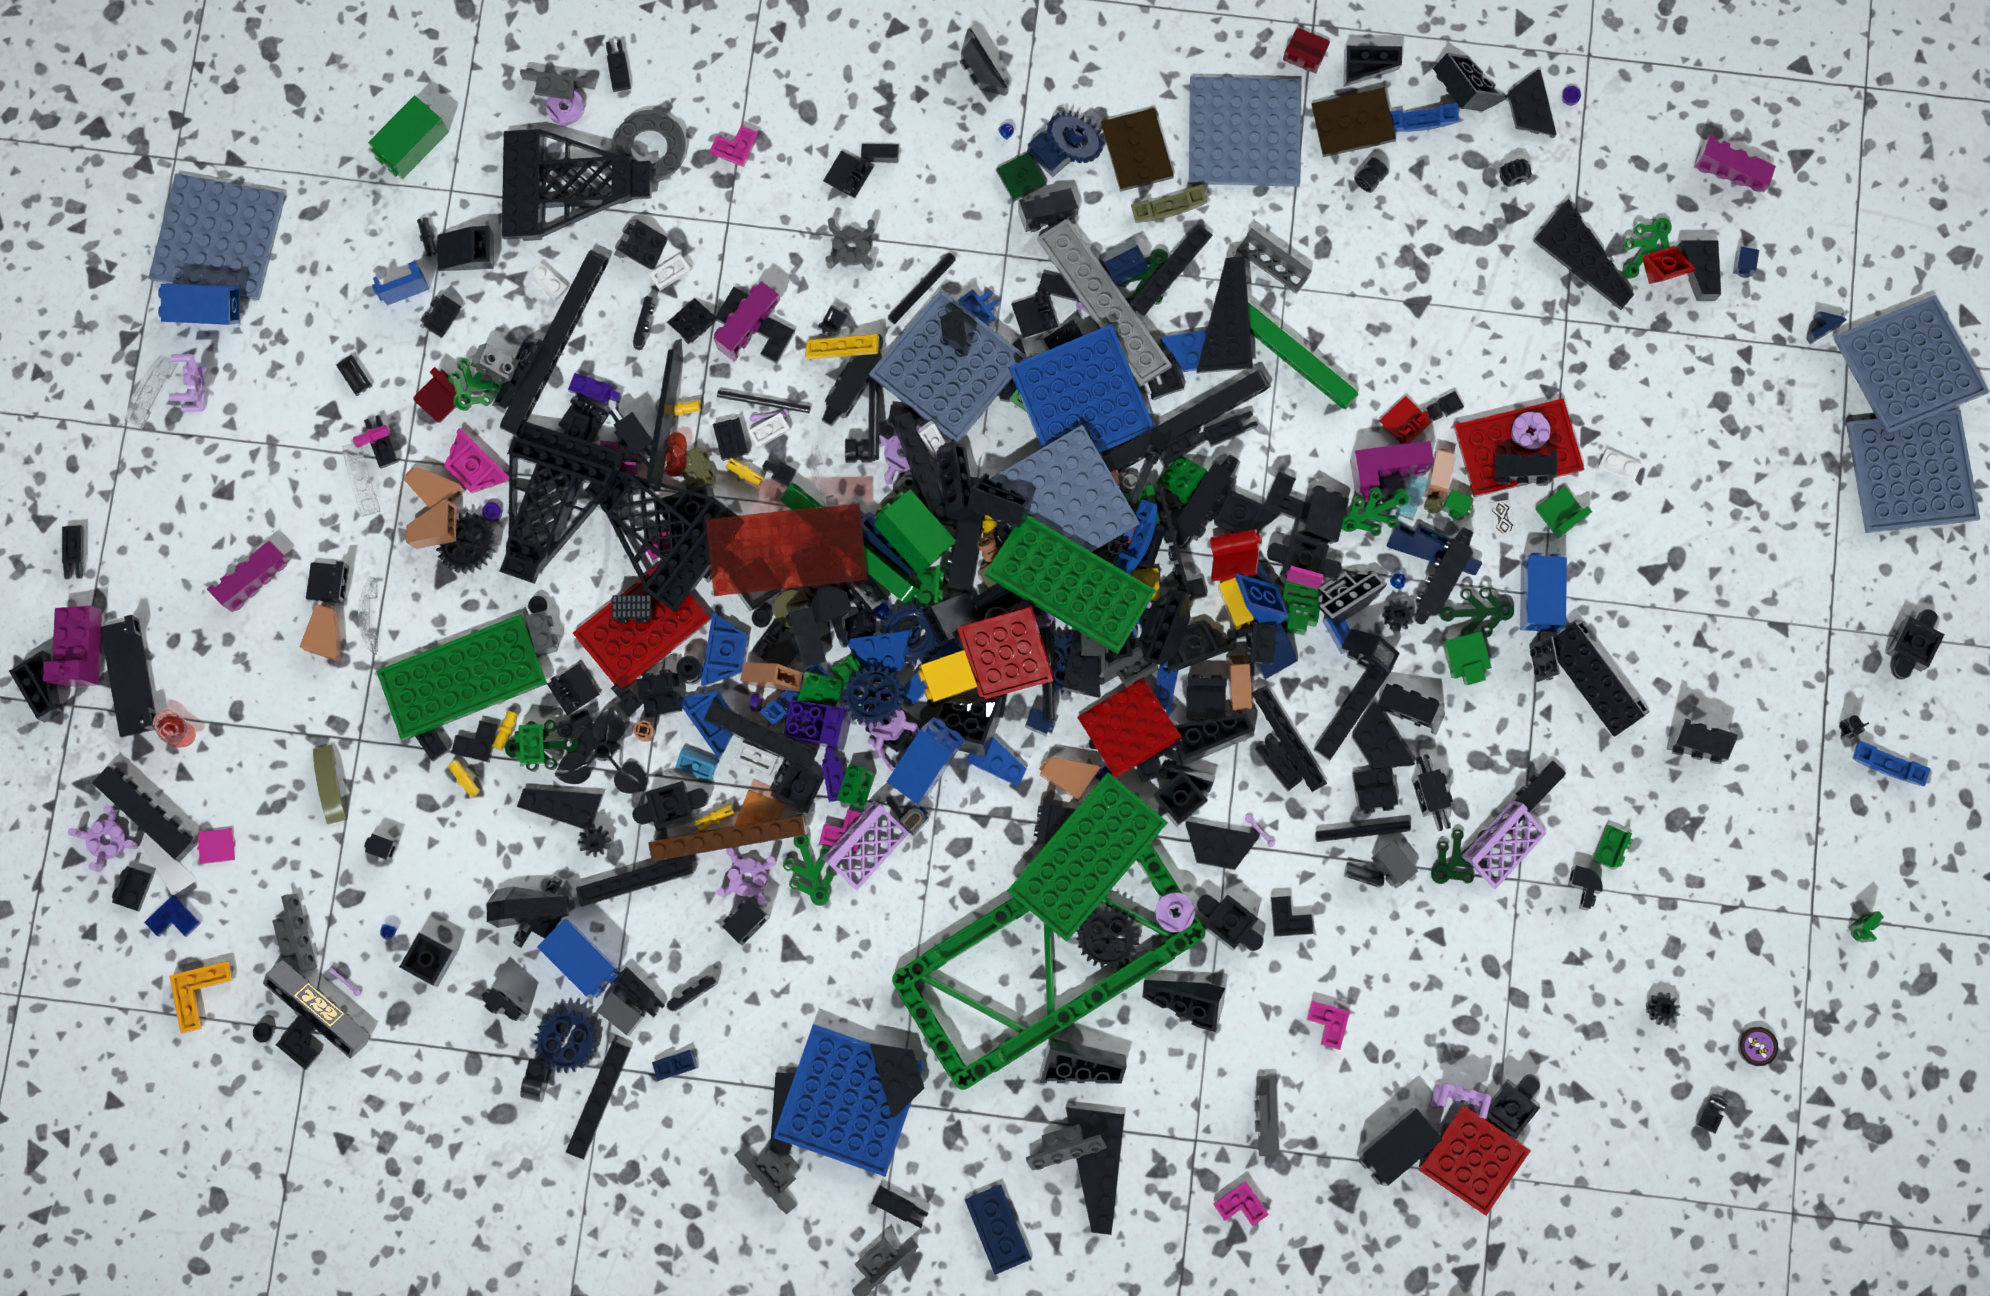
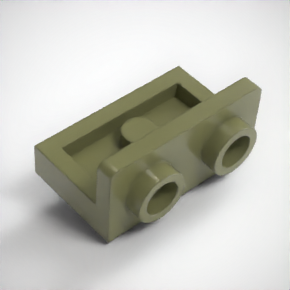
[677,448,716,490]

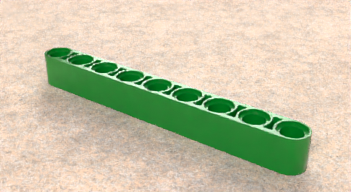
[1248,302,1358,409]
[780,483,920,604]

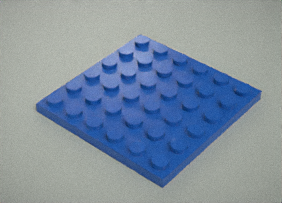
[1008,324,1155,453]
[773,1024,925,1177]

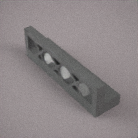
[1237,228,1312,294]

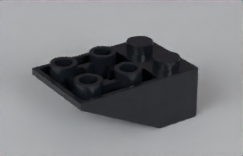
[437,226,494,271]

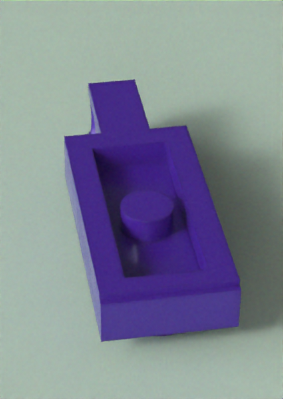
[568,373,622,404]
[822,747,844,802]

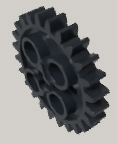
[436,512,498,574]
[1076,905,1140,969]

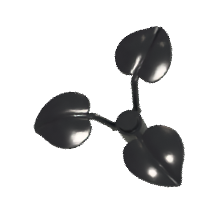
[555,707,647,794]

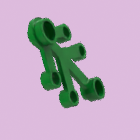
[1622,218,1672,279]
[448,358,502,411]
[1342,487,1409,536]
[783,835,838,906]

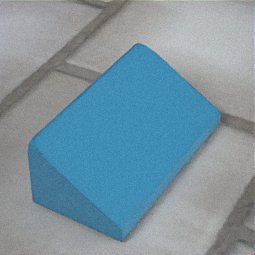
[675,747,719,782]

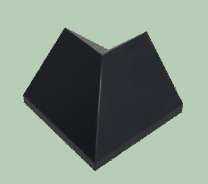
[940,308,968,356]

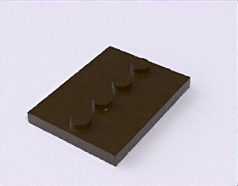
[1311,88,1396,157]
[1101,108,1174,192]

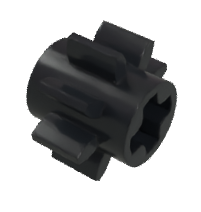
[994,526,1012,548]
[1105,536,1128,558]

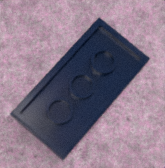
[964,1184,1032,1275]

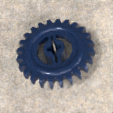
[1046,110,1104,163]
[880,603,940,666]

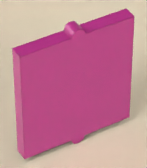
[1286,566,1324,589]
[197,828,236,864]

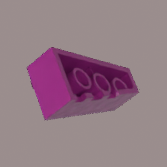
[1694,134,1776,192]
[714,281,780,362]
[207,541,290,613]

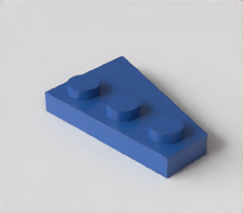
[966,737,1027,787]

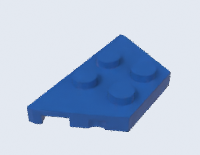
[1160,330,1207,372]
[701,612,748,686]
[848,629,912,672]
[681,691,733,759]

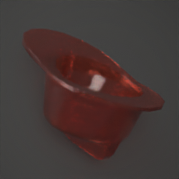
[664,432,687,477]
[152,710,196,748]

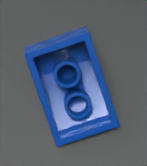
[1235,574,1289,627]

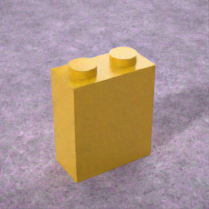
[1218,578,1254,630]
[917,650,977,703]

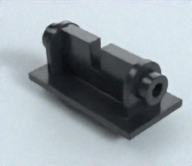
[1839,715,1869,739]

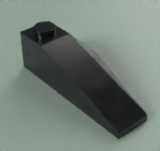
[486,886,569,928]

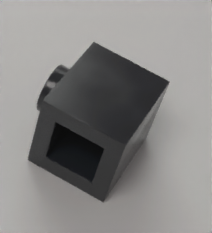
[1378,474,1407,503]
[364,834,398,862]

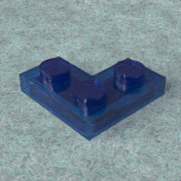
[144,895,201,937]

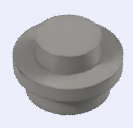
[1120,474,1139,493]

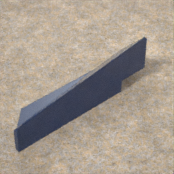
[838,501,912,577]
[1386,522,1482,575]

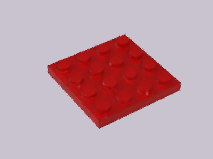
[958,606,1054,699]
[1077,677,1182,778]
[1419,1104,1531,1216]

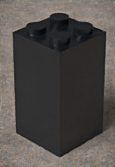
[1357,1108,1443,1186]

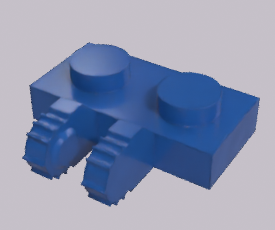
[958,289,1001,326]

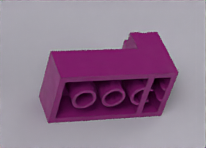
[1350,441,1434,502]
[43,606,102,687]

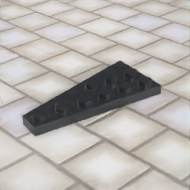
[1533,198,1634,310]
[1196,256,1253,374]
[1065,1107,1125,1235]

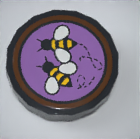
[1738,1027,1779,1066]

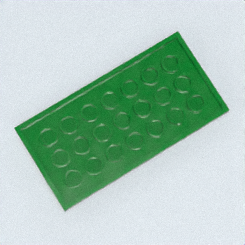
[985,516,1156,654]
[376,614,548,741]
[1007,772,1168,942]

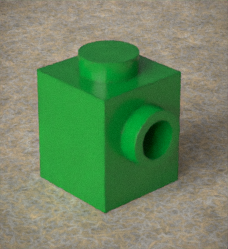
[1442,489,1473,520]

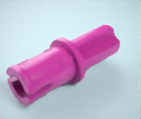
[353,425,390,448]

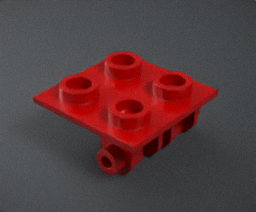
[1379,396,1432,444]

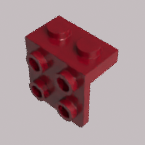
[1283,28,1330,74]
[413,367,462,423]

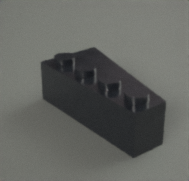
[1040,1038,1127,1084]

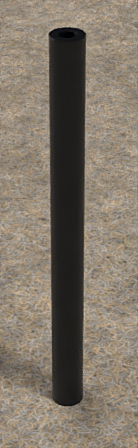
[717,390,811,414]

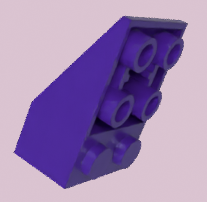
[783,699,851,750]

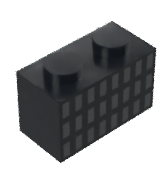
[612,595,653,625]

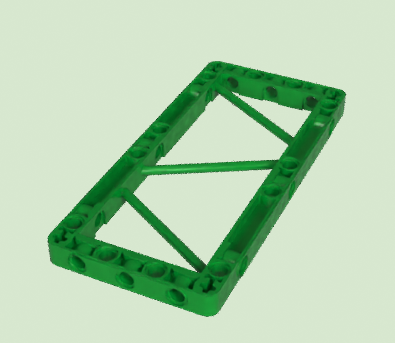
[892,843,1205,1090]

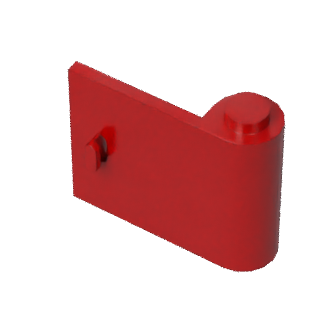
[1210,529,1262,582]

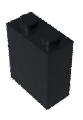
[1297,485,1349,544]
[923,593,983,647]

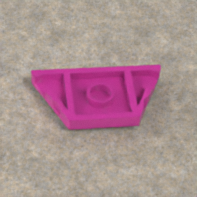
[444,428,510,494]

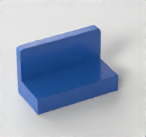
[1323,617,1350,655]

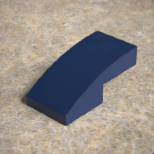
[652,1049,698,1081]

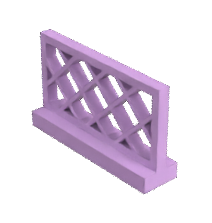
[1462,800,1547,889]
[822,801,909,890]

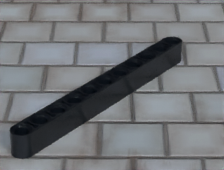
[500,250,609,436]
[1102,369,1271,473]

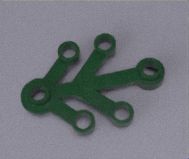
[1120,249,1171,312]
[1439,587,1514,637]
[505,720,579,772]
[1431,829,1487,884]

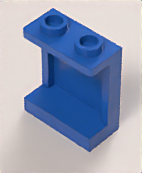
[372,261,429,306]

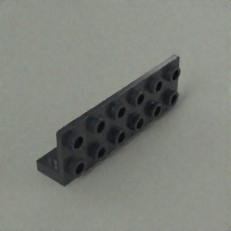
[1154,485,1207,601]
[101,615,159,738]
[1553,619,1650,737]

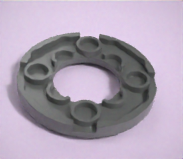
[611,110,686,183]

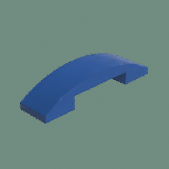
[1390,103,1459,132]
[1115,499,1157,574]
[902,642,963,707]
[1154,661,1178,717]
[760,664,829,726]
[1852,740,1931,787]

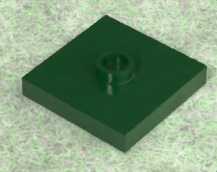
[996,152,1046,202]

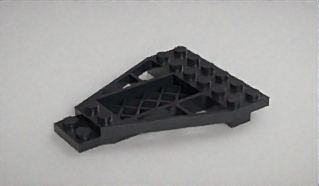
[502,129,652,241]
[499,421,625,584]
[585,469,745,613]

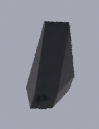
[1142,980,1226,1032]

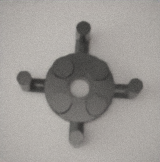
[825,218,875,271]

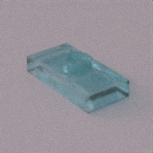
[1395,478,1427,520]

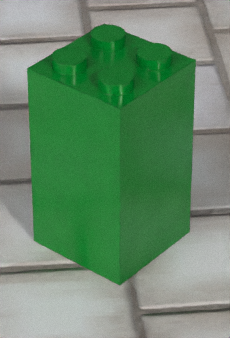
[368,95,449,179]
[874,490,956,575]

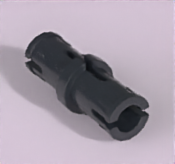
[417,217,437,257]

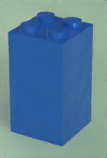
[158,283,240,325]
[1520,553,1567,632]
[886,717,965,805]
[537,919,620,999]

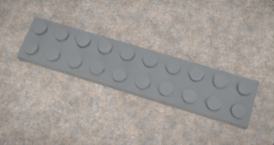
[1037,219,1172,387]

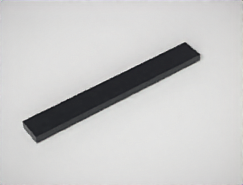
[646,349,682,492]

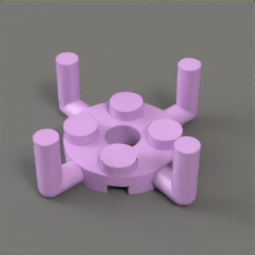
[169,354,206,412]
[879,426,921,485]
[861,697,919,758]
[68,805,139,872]
[717,848,776,906]
[1430,1082,1491,1119]

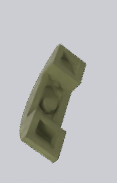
[1131,185,1208,223]
[313,745,347,824]

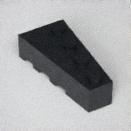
[1174,713,1255,766]

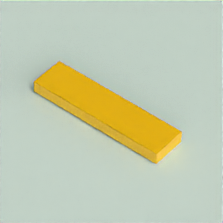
[805,334,879,360]

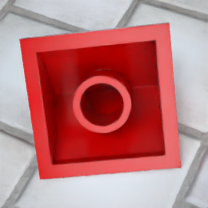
[1642,246,1695,284]

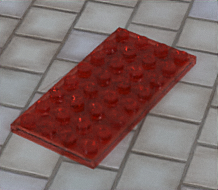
[705,503,867,596]

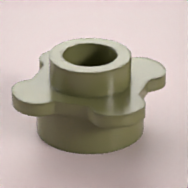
[1424,497,1444,514]

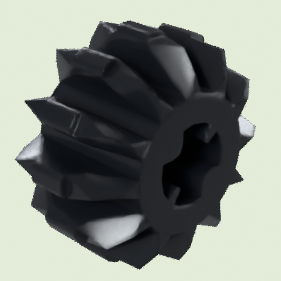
[1499,159,1532,187]
[1382,599,1415,632]
[577,824,611,858]
[1646,992,1681,1026]

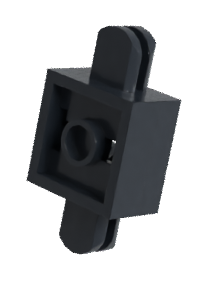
[609,406,653,468]
[1267,534,1342,579]
[1886,609,1945,680]
[1412,754,1453,831]
[632,781,709,832]
[1197,894,1264,951]
[1487,1074,1540,1139]

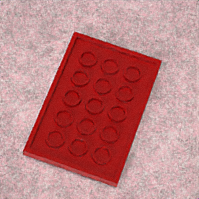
[1453,398,1585,497]
[573,561,711,690]

